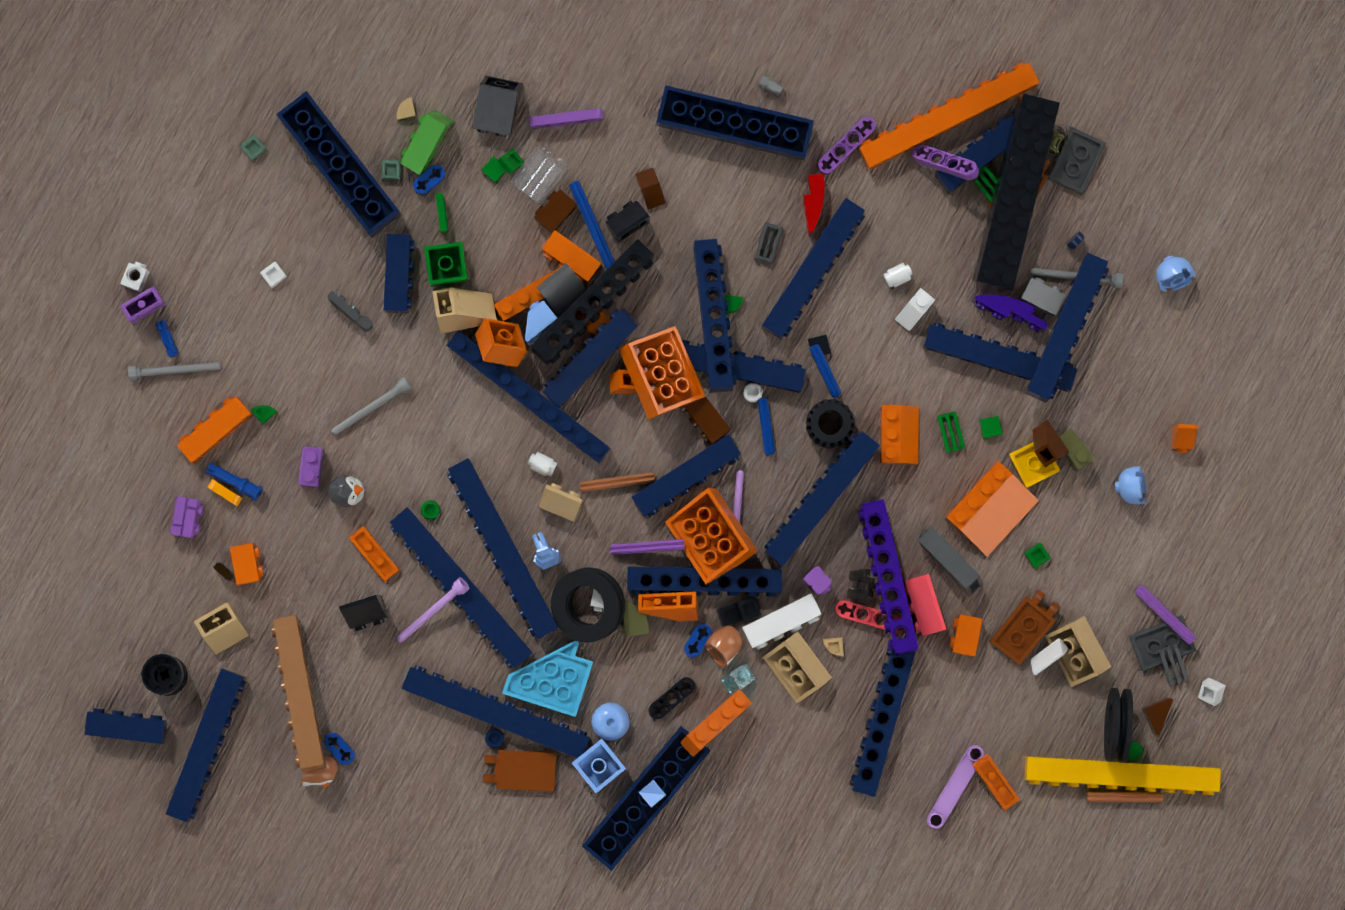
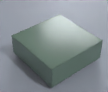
[240,134,267,162]
[381,160,401,180]

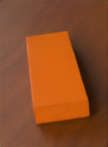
[349,526,400,583]
[972,754,1020,811]

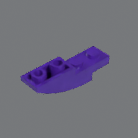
[973,295,1048,333]

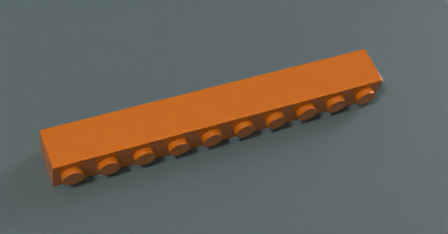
[858,62,1040,171]

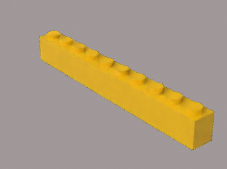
[1024,756,1221,795]

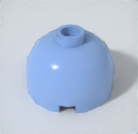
[1156,256,1196,291]
[1115,466,1146,504]
[591,702,630,741]

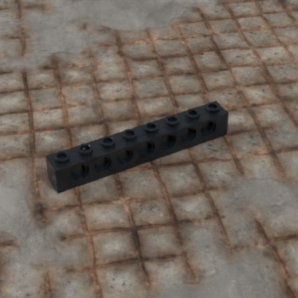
[531,239,654,366]

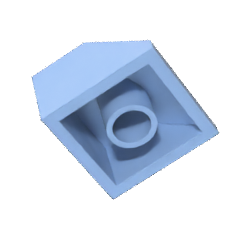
[525,301,558,346]
[572,739,626,793]

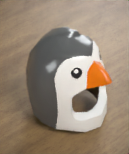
[328,475,365,508]

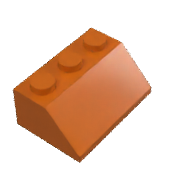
[880,405,919,465]

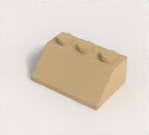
[1045,616,1111,687]
[762,631,832,703]

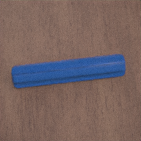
[809,344,841,398]
[758,398,775,455]

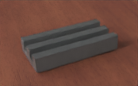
[754,222,783,264]
[1158,644,1189,686]

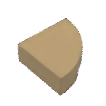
[397,97,416,121]
[823,637,844,657]

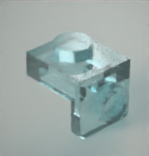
[721,663,756,694]

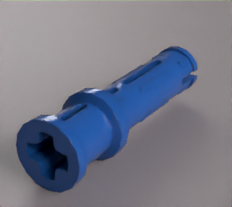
[206,463,263,502]

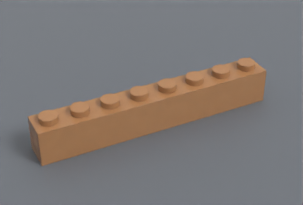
[271,615,326,772]

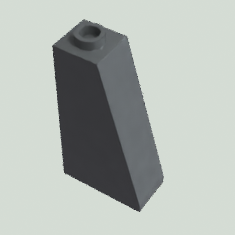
[918,527,983,597]

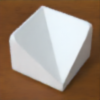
[1198,678,1226,706]

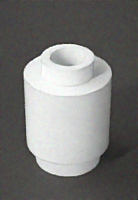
[883,263,913,288]
[527,452,557,477]

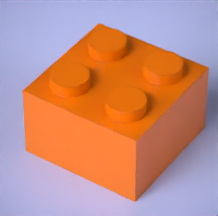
[475,318,527,367]

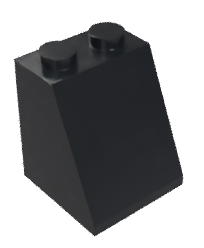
[473,75,523,137]

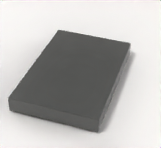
[1048,127,1106,195]
[537,263,596,317]
[1128,615,1196,672]

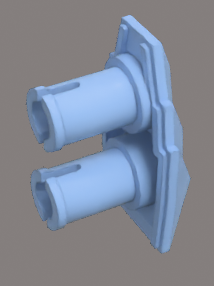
[532,532,562,570]

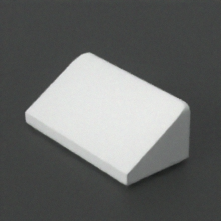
[1031,638,1068,675]

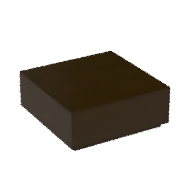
[213,562,234,581]

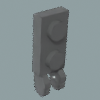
[327,291,372,331]

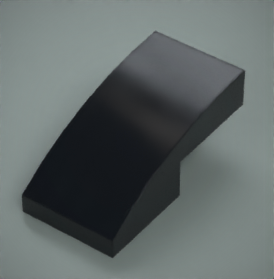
[716,597,761,627]

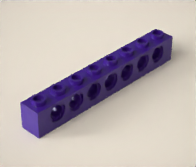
[858,499,919,656]

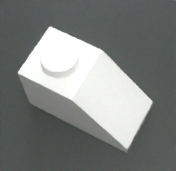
[894,288,935,331]

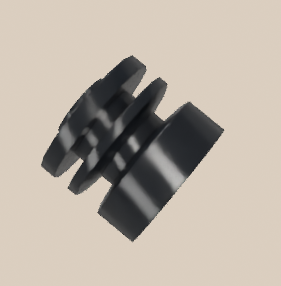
[141,654,188,696]

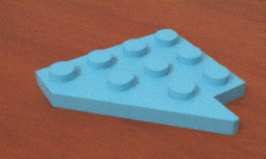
[502,640,593,717]

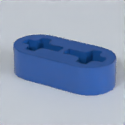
[413,165,446,195]
[684,624,712,657]
[324,733,355,765]

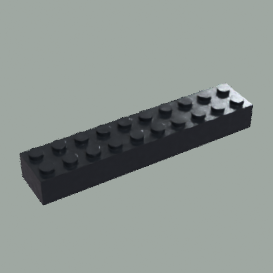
[972,93,1060,290]

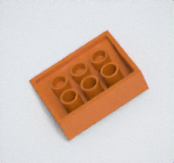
[619,326,705,420]
[945,461,1038,557]
[665,488,758,584]

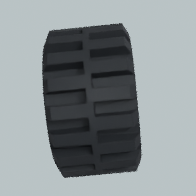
[806,399,855,448]

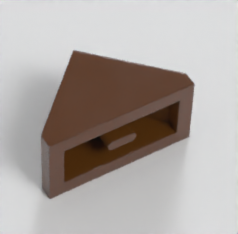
[635,168,666,210]
[1142,698,1173,736]

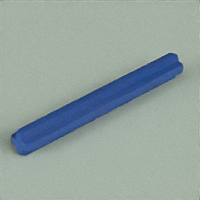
[569,181,615,269]

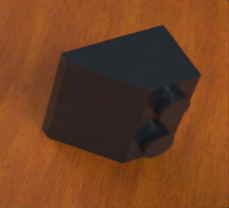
[605,201,650,243]

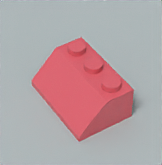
[904,574,946,636]

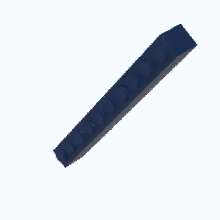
[447,330,611,464]
[447,458,559,639]
[390,507,533,668]
[401,665,590,758]

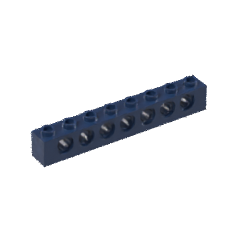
[693,239,736,393]
[627,567,782,597]
[850,645,916,797]

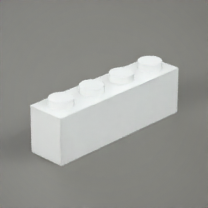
[742,593,821,650]

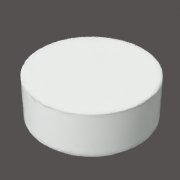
[743,383,763,403]

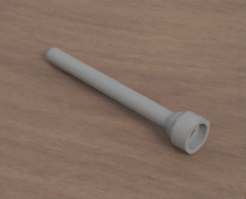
[1031,268,1124,289]
[128,362,221,381]
[331,377,412,435]

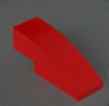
[803,173,825,235]

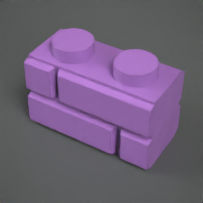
[120,286,166,324]
[298,446,324,488]
[170,496,204,539]
[802,566,832,596]

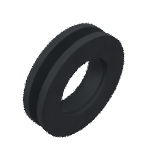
[551,567,625,643]
[1104,688,1133,763]

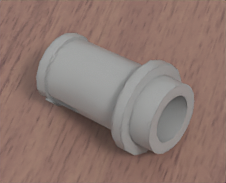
[759,76,784,96]

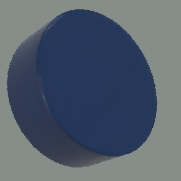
[1066,231,1084,250]
[485,729,504,748]

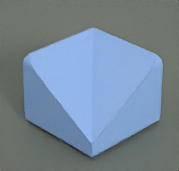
[639,779,666,807]

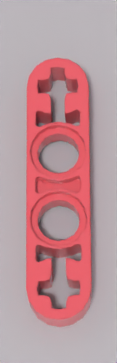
[835,600,904,634]

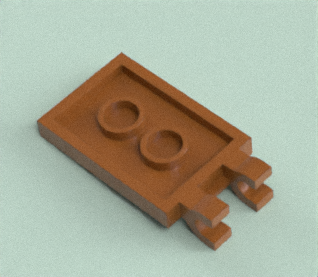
[989,589,1060,665]
[483,750,556,792]

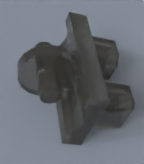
[847,569,876,604]

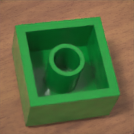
[424,242,469,287]

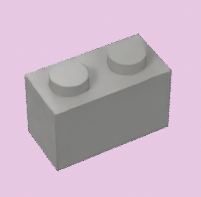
[1020,277,1066,317]

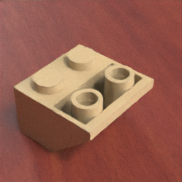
[538,483,583,522]
[194,602,250,655]

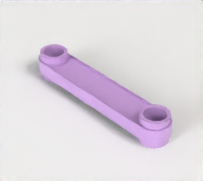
[927,745,984,829]

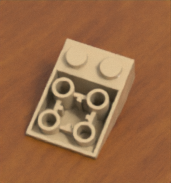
[432,287,497,334]

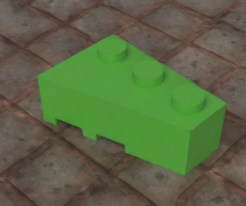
[400,110,455,175]

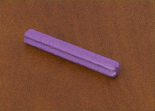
[610,539,685,555]
[1135,585,1196,645]

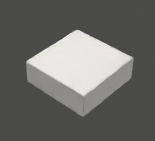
[260,261,287,288]

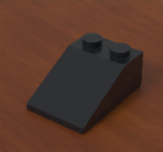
[339,595,388,631]

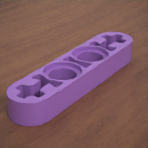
[529,109,604,129]
[818,117,876,175]
[912,144,979,180]

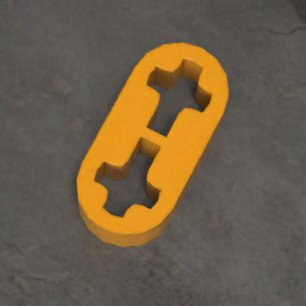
[207,479,243,506]

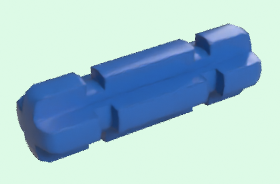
[156,320,179,357]

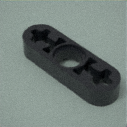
[648,677,695,719]

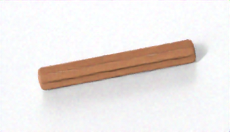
[580,472,655,492]
[1086,792,1163,802]

